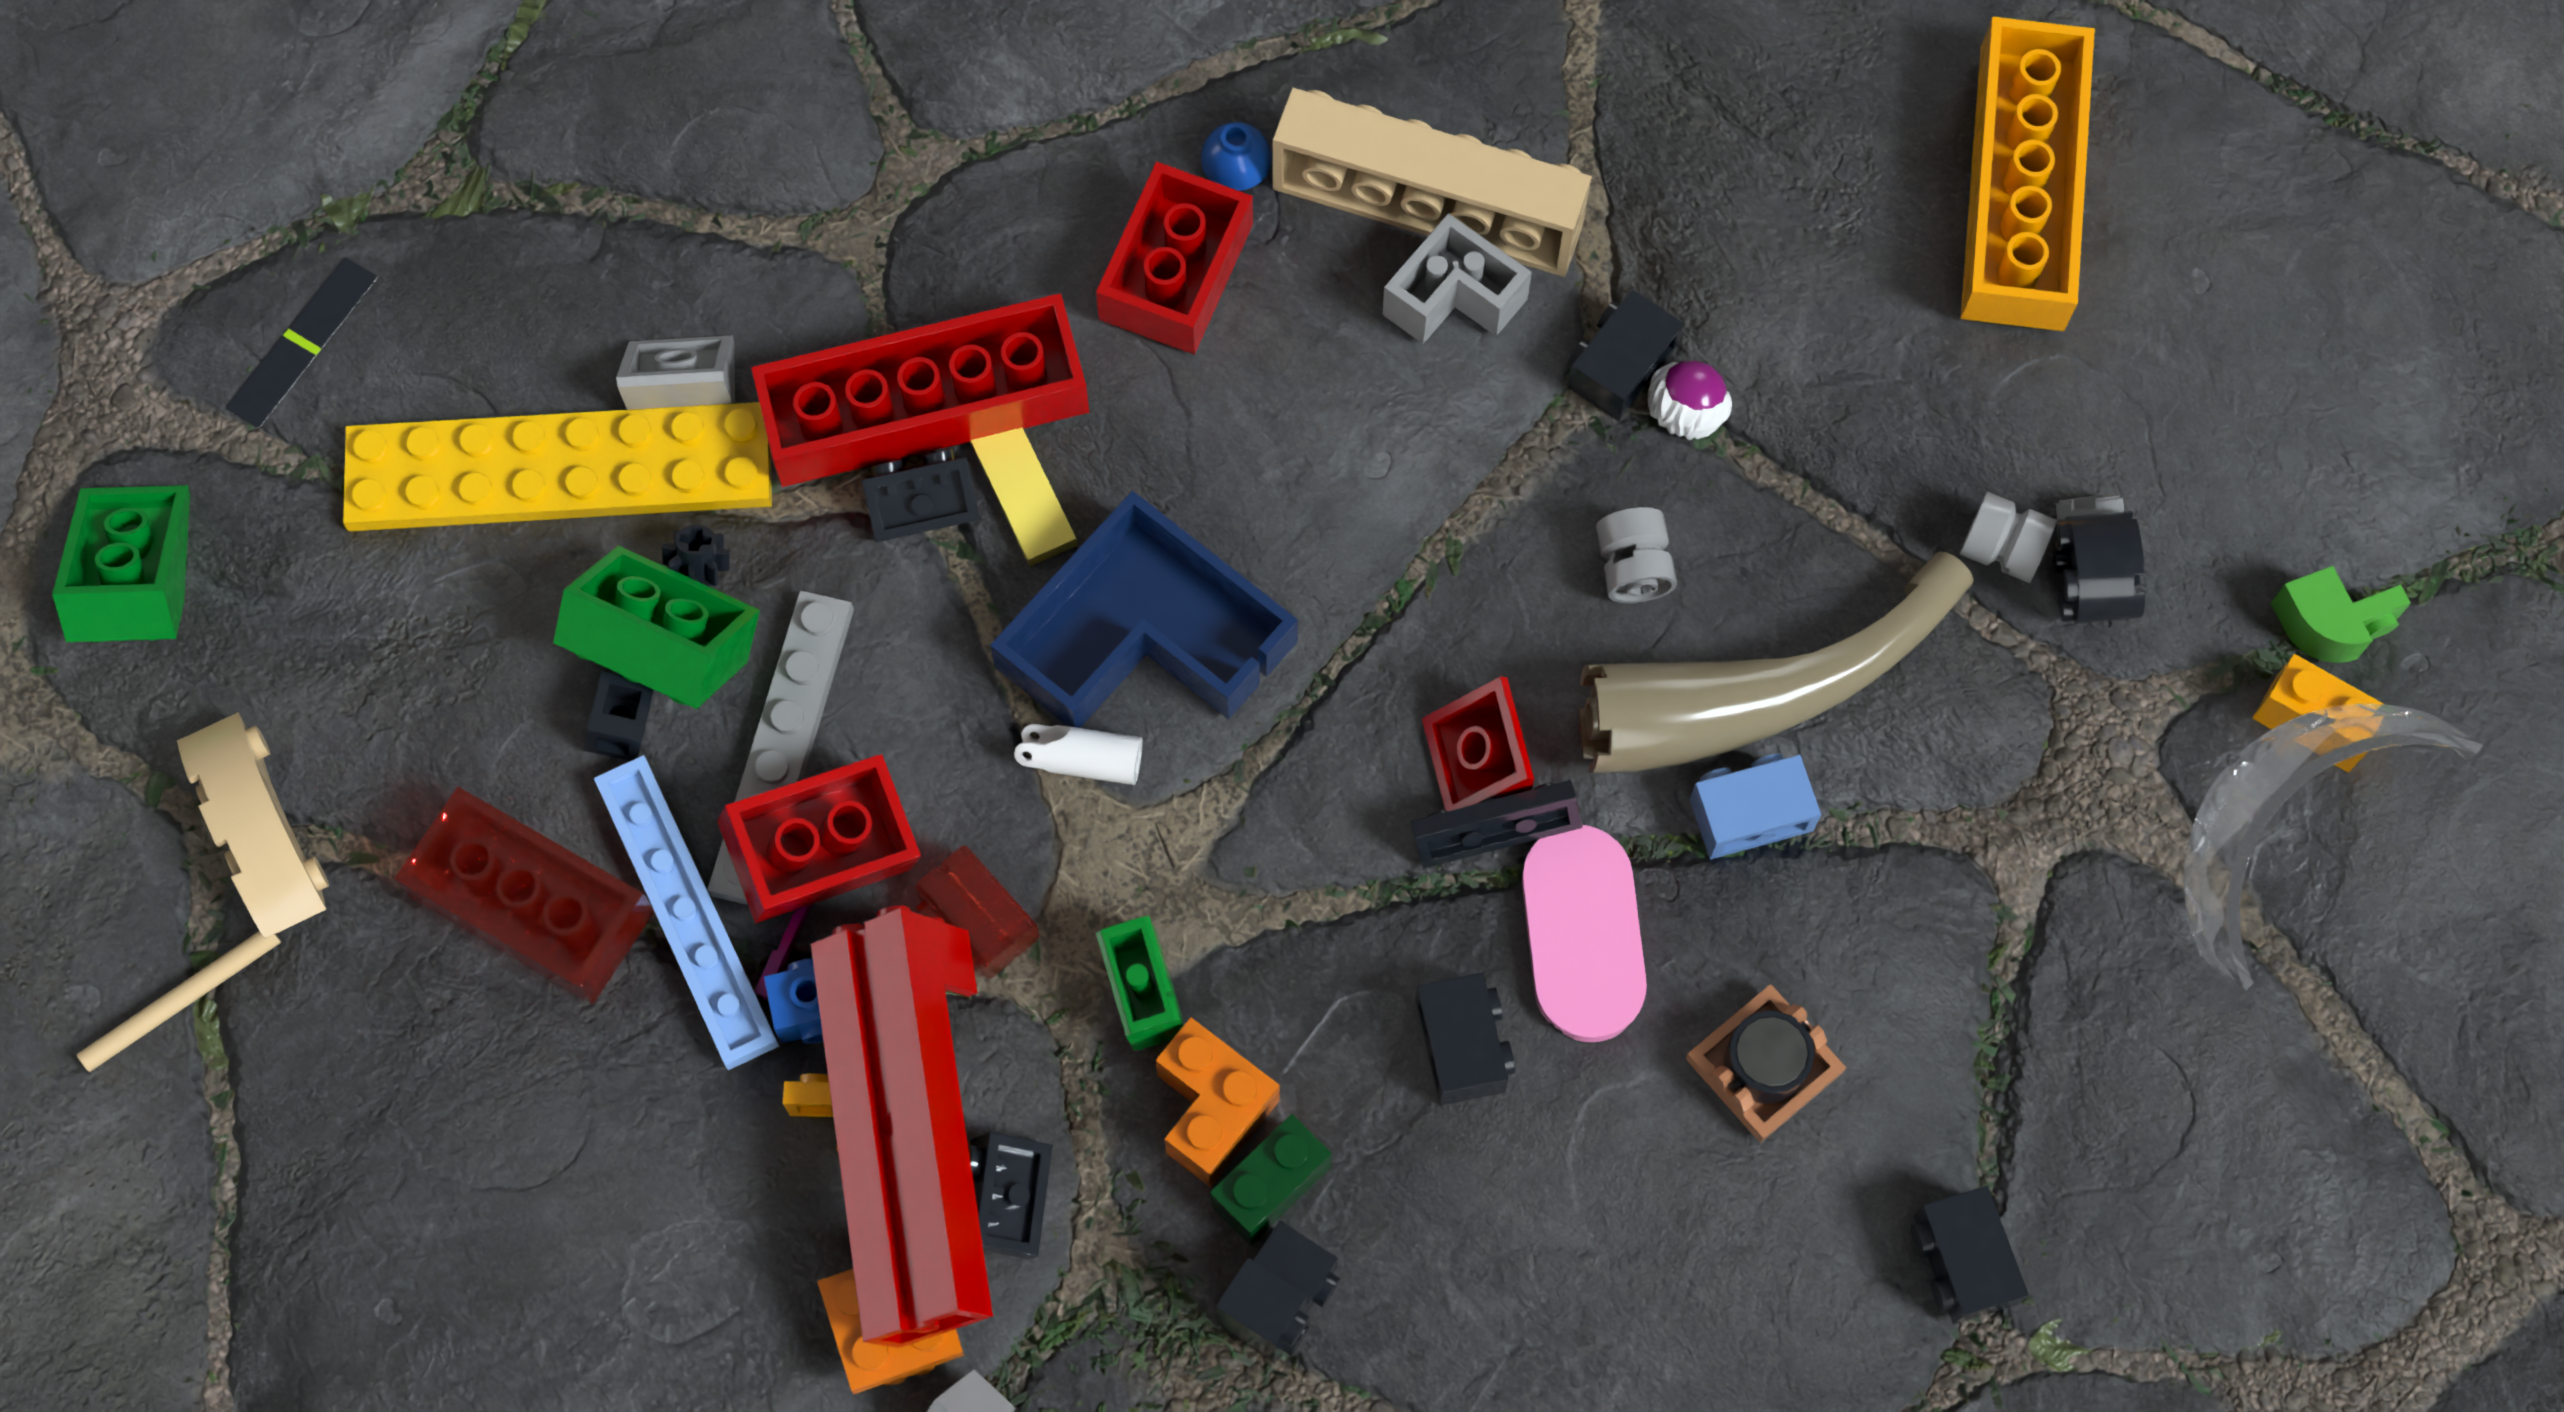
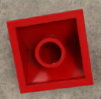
[1422,676,1534,811]

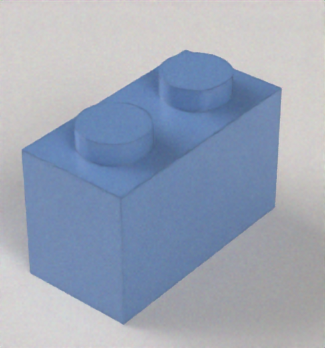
[1690,754,1821,860]

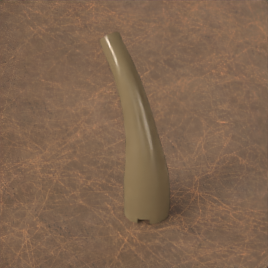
[1578,551,1974,774]

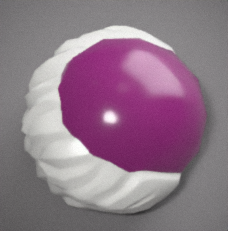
[1647,360,1732,440]

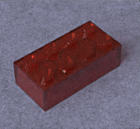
[394,787,654,1004]

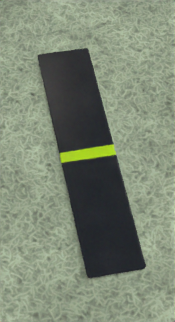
[226,258,377,428]

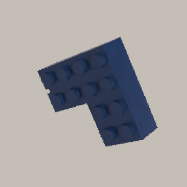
[990,490,1298,728]

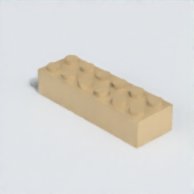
[1273,87,1592,277]

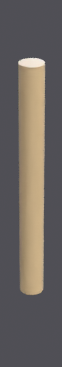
[77,931,281,1072]

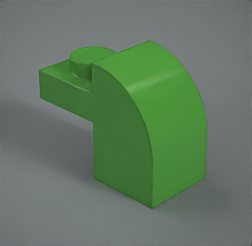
[2270,566,2411,663]

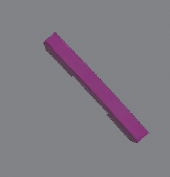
[754,904,812,1000]

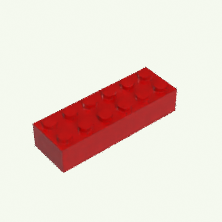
[751,293,1090,487]

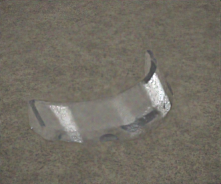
[2183,704,2483,994]

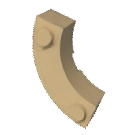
[177,713,329,939]

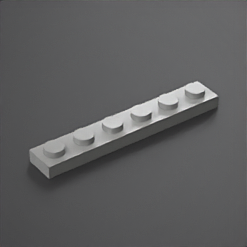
[707,590,854,905]

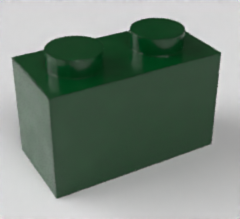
[1210,1114,1332,1246]

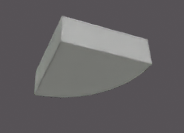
[2055,494,2124,520]

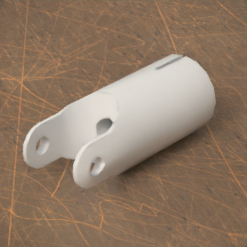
[1014,724,1143,785]

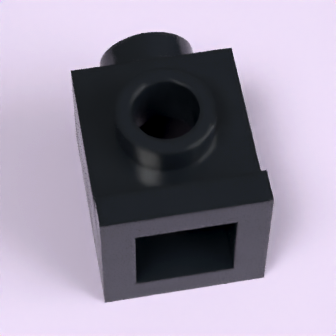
[584,671,654,761]

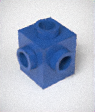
[764,958,823,1044]

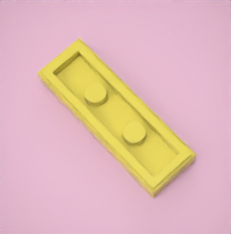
[970,428,1078,567]

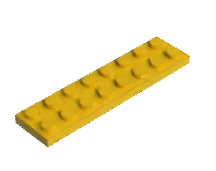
[343,402,772,531]

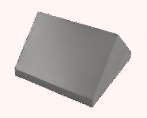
[616,335,735,410]

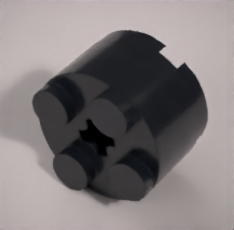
[2052,511,2145,624]

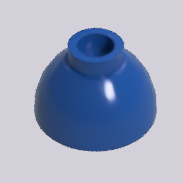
[1201,122,1272,191]

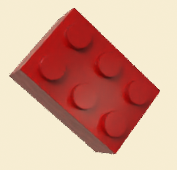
[1096,161,1253,355]
[717,754,921,923]

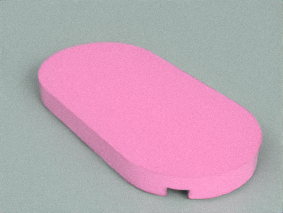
[1522,825,1647,1042]

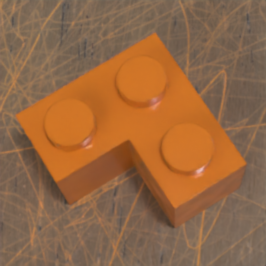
[1156,1017,1280,1187]

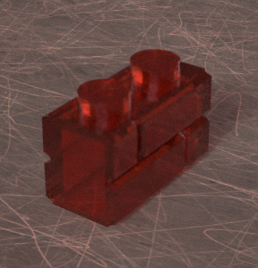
[915,845,1040,979]

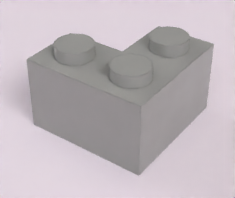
[1382,213,1532,344]

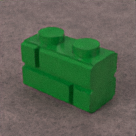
[1096,916,1184,1051]

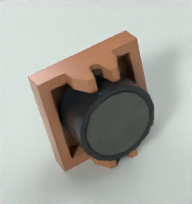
[1685,984,1846,1143]

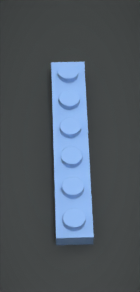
[594,755,779,1070]

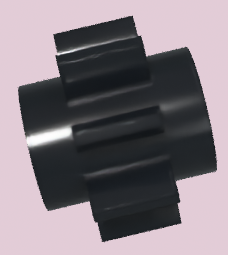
[662,524,730,587]

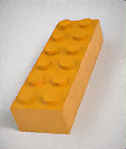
[1960,16,2095,331]

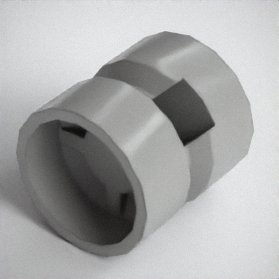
[1959,492,2057,583]
[1596,507,1677,603]

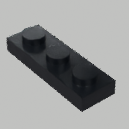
[1411,780,1582,869]

